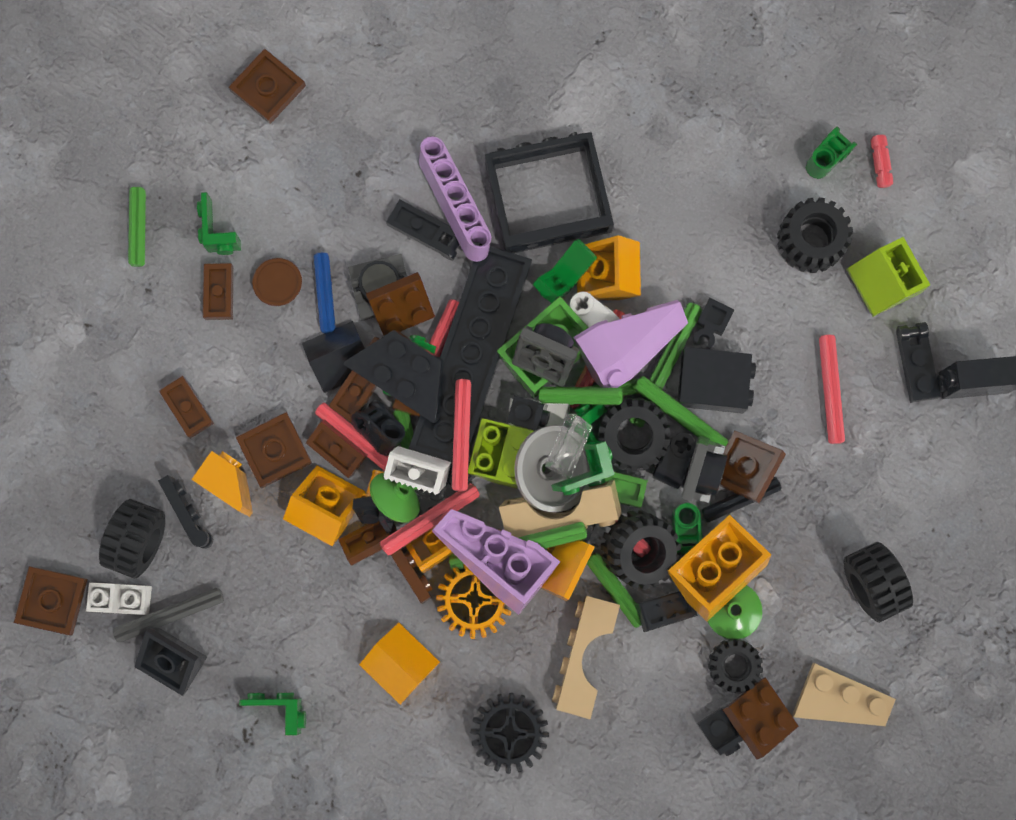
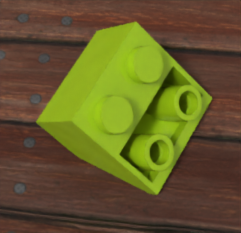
[846,237,930,317]
[468,418,534,489]

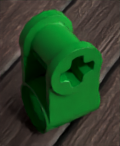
[805,126,858,179]
[671,503,703,555]

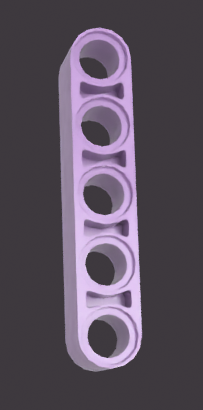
[419,136,492,262]

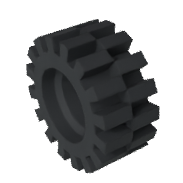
[708,639,763,693]

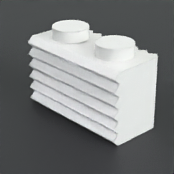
[384,446,451,495]

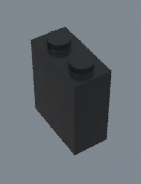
[677,347,756,414]
[937,356,1016,399]

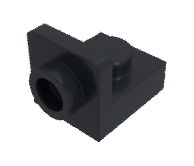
[507,395,550,431]
[353,497,396,534]
[697,708,743,756]

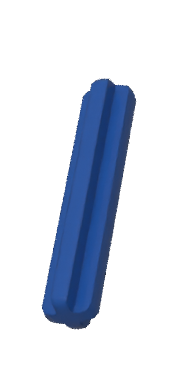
[314,252,336,333]

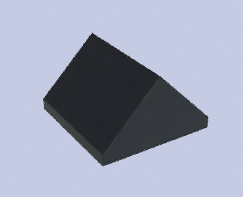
[302,321,365,393]
[134,627,207,696]

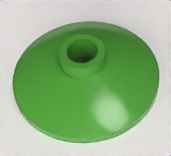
[370,473,420,523]
[707,585,762,639]

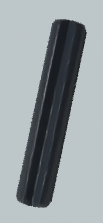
[701,477,782,522]

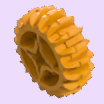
[436,564,511,639]

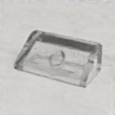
[545,414,593,479]

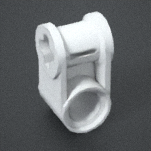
[570,292,620,327]

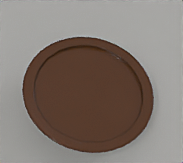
[252,258,302,306]

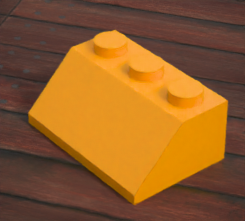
[668,515,771,622]

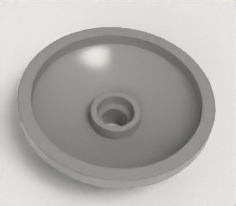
[514,426,590,512]

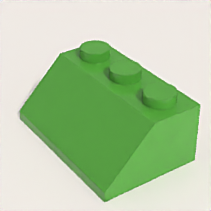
[497,297,589,399]

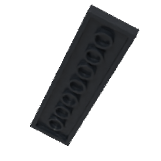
[409,244,532,464]

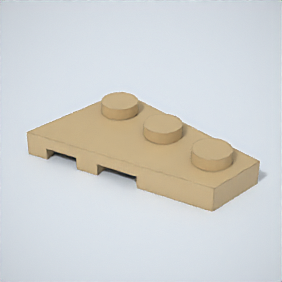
[792,663,896,726]

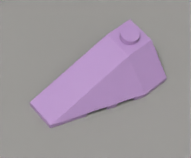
[573,300,688,388]
[432,509,560,615]

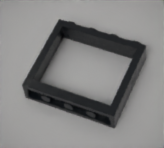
[485,132,614,253]

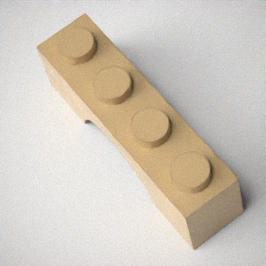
[499,480,622,538]
[552,596,620,719]

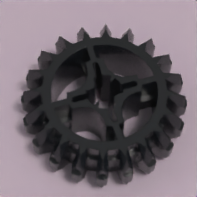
[470,692,549,774]

